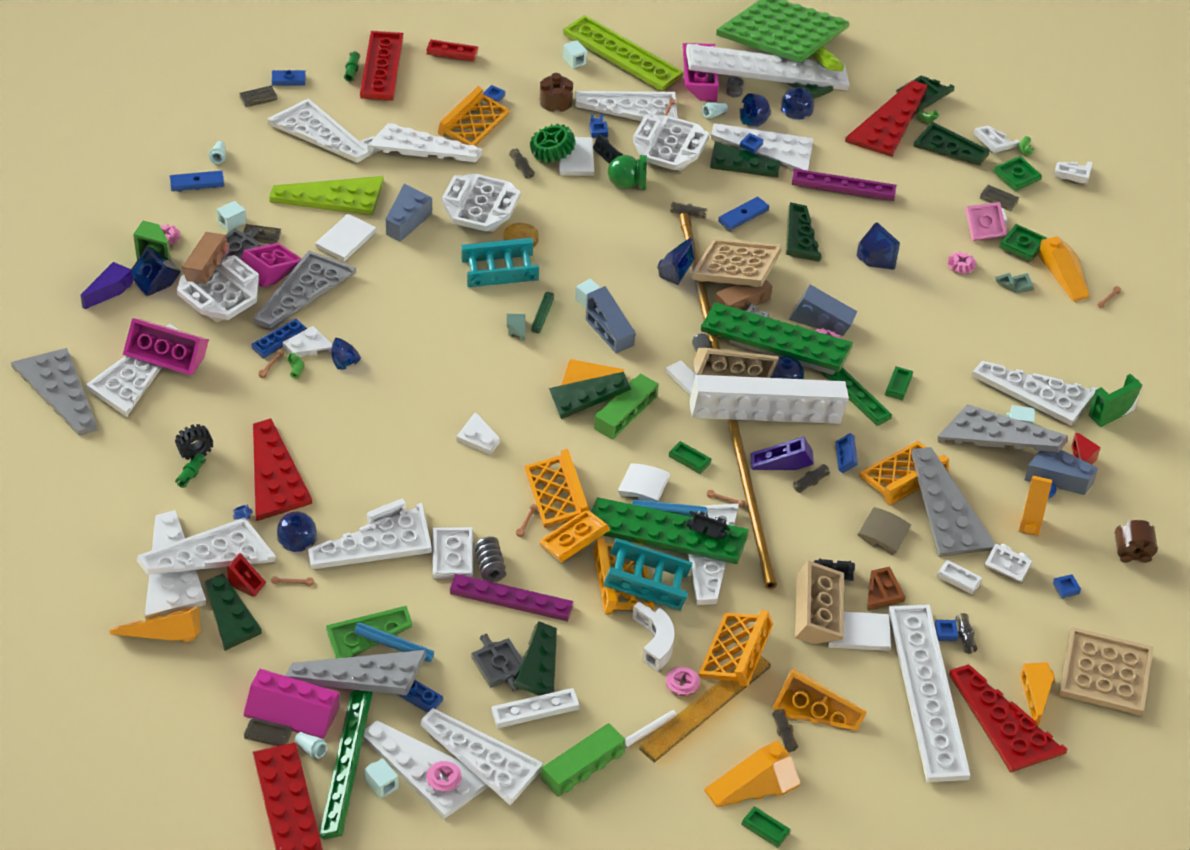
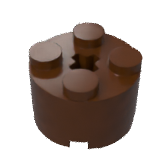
[539,73,573,112]
[1115,520,1158,563]

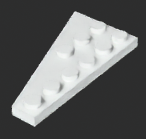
[575,91,678,122]
[367,123,483,162]
[687,504,739,605]
[137,517,276,575]
[421,708,544,806]
[363,721,489,820]

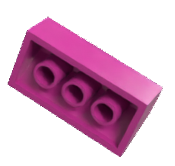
[682,43,719,101]
[122,318,209,375]
[244,668,340,739]

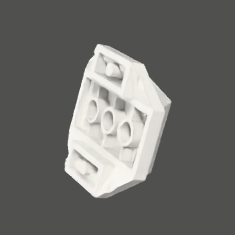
[633,115,709,172]
[442,174,521,232]
[177,255,259,323]

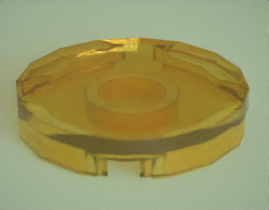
[503,223,539,247]

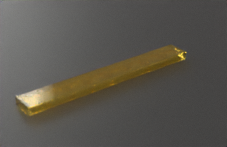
[639,656,771,763]

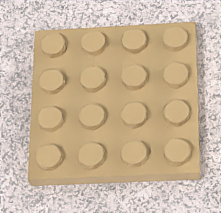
[692,239,782,287]
[1059,627,1153,716]

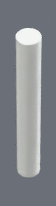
[625,710,677,748]

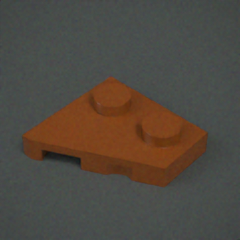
[867,566,905,610]

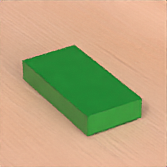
[885,366,914,401]
[669,441,712,474]
[741,806,791,848]

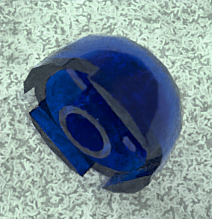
[781,88,814,120]
[740,93,771,127]
[770,356,804,380]
[277,511,317,552]

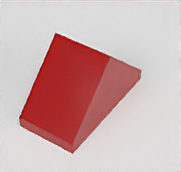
[1071,433,1101,465]
[227,553,267,597]

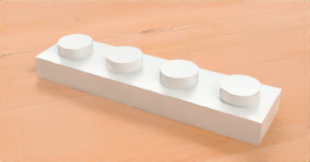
[491,688,579,728]

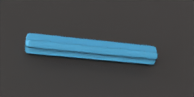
[632,500,708,517]
[355,622,434,662]

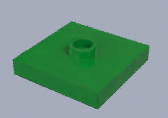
[993,156,1042,191]
[999,224,1047,262]

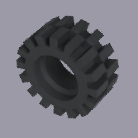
[175,424,214,460]

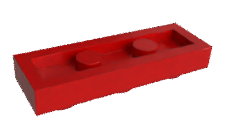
[426,39,478,62]

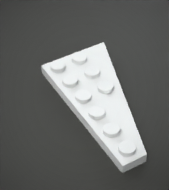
[267,99,370,163]
[711,123,814,171]
[86,324,179,417]
[972,361,1098,426]
[308,503,432,570]
[145,510,207,620]

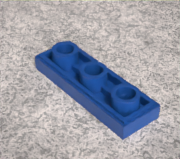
[170,170,224,192]
[718,196,769,231]
[251,319,307,358]
[396,680,443,713]

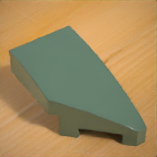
[995,273,1034,293]
[507,314,525,341]

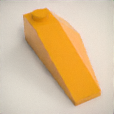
[1038,236,1090,302]
[109,606,201,643]
[772,667,867,731]
[704,740,801,807]

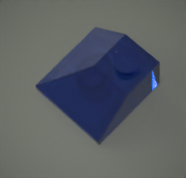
[856,222,900,270]
[657,238,696,285]
[131,246,181,296]

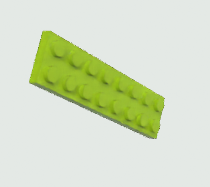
[563,15,684,92]

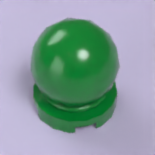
[608,155,647,190]

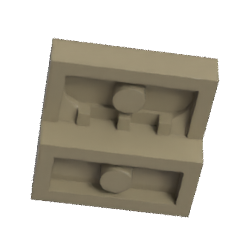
[857,507,911,555]

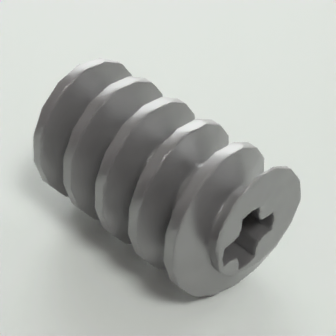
[475,536,507,582]

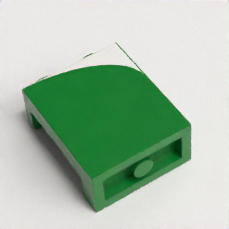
[1088,374,1142,427]

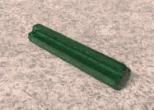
[531,291,554,334]

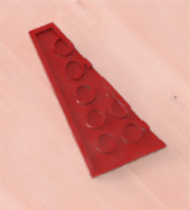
[845,80,928,157]
[253,418,312,521]
[949,664,1068,773]

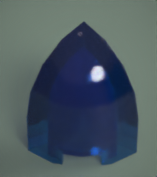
[331,337,361,370]

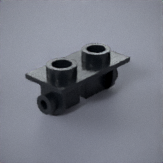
[593,134,624,164]
[687,511,731,540]
[813,558,855,581]

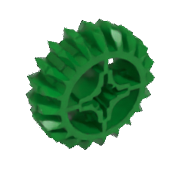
[530,124,576,164]

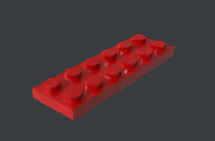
[360,31,404,100]
[253,742,323,850]

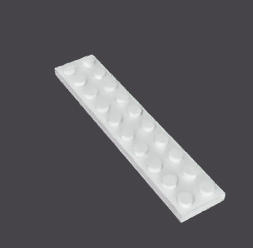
[686,44,850,91]
[888,605,970,782]

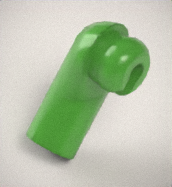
[917,110,939,124]
[1018,136,1034,156]
[287,353,304,379]

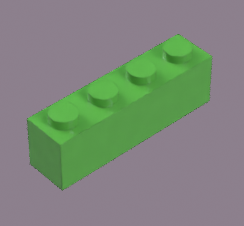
[594,373,659,440]
[541,723,626,796]

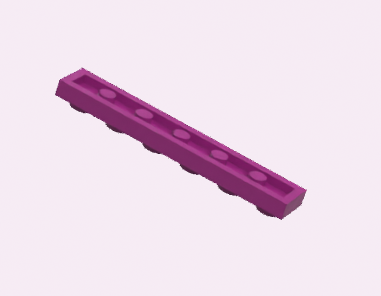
[792,169,897,201]
[450,574,574,621]

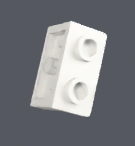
[985,543,1032,583]

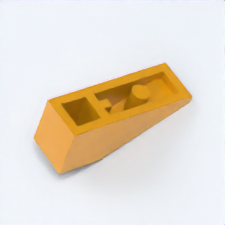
[1019,476,1052,536]
[1020,662,1055,726]

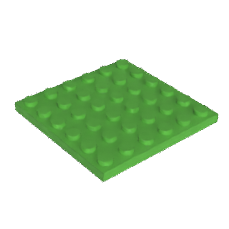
[716,0,849,63]

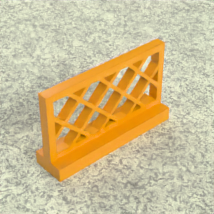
[438,86,510,146]
[859,441,949,505]
[524,449,589,527]
[593,538,655,614]
[698,610,774,687]

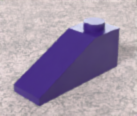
[80,262,133,309]
[751,436,814,470]

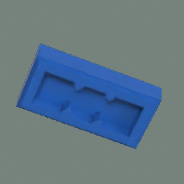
[272,70,306,86]
[835,433,858,473]

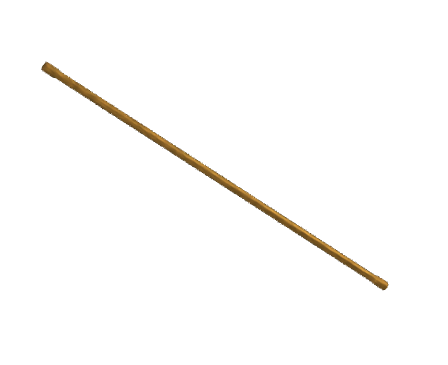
[679,213,777,589]

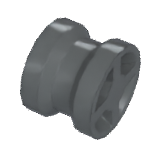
[726,77,744,97]

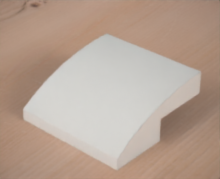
[618,464,670,502]

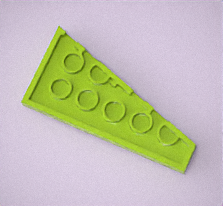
[269,176,384,216]

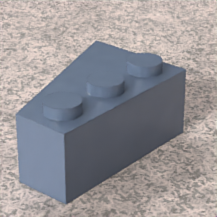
[386,183,432,242]
[789,285,857,336]
[585,286,636,353]
[1024,450,1098,495]

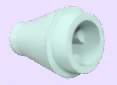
[702,102,728,119]
[209,141,226,164]
[295,732,327,759]

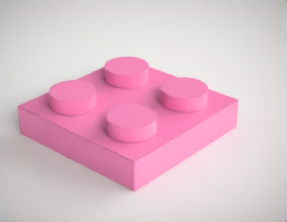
[965,202,1007,242]

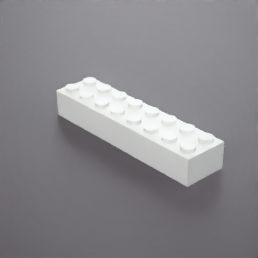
[689,375,849,424]

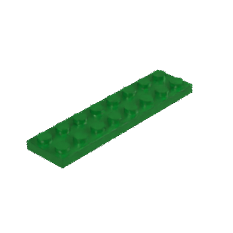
[701,302,853,372]
[591,497,749,564]

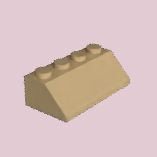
[693,348,779,378]
[795,561,844,644]

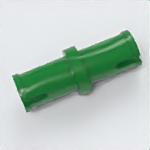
[344,51,360,82]
[175,453,206,488]

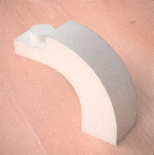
[632,601,675,672]

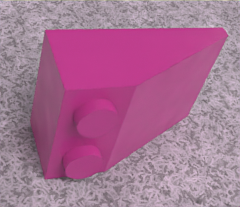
[241,243,302,287]

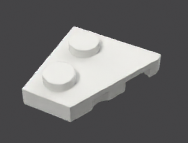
[973,126,1020,153]
[1054,162,1093,184]
[282,326,334,357]
[457,413,500,455]

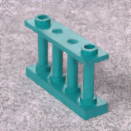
[461,238,539,287]
[603,538,693,611]

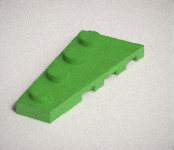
[326,606,412,659]

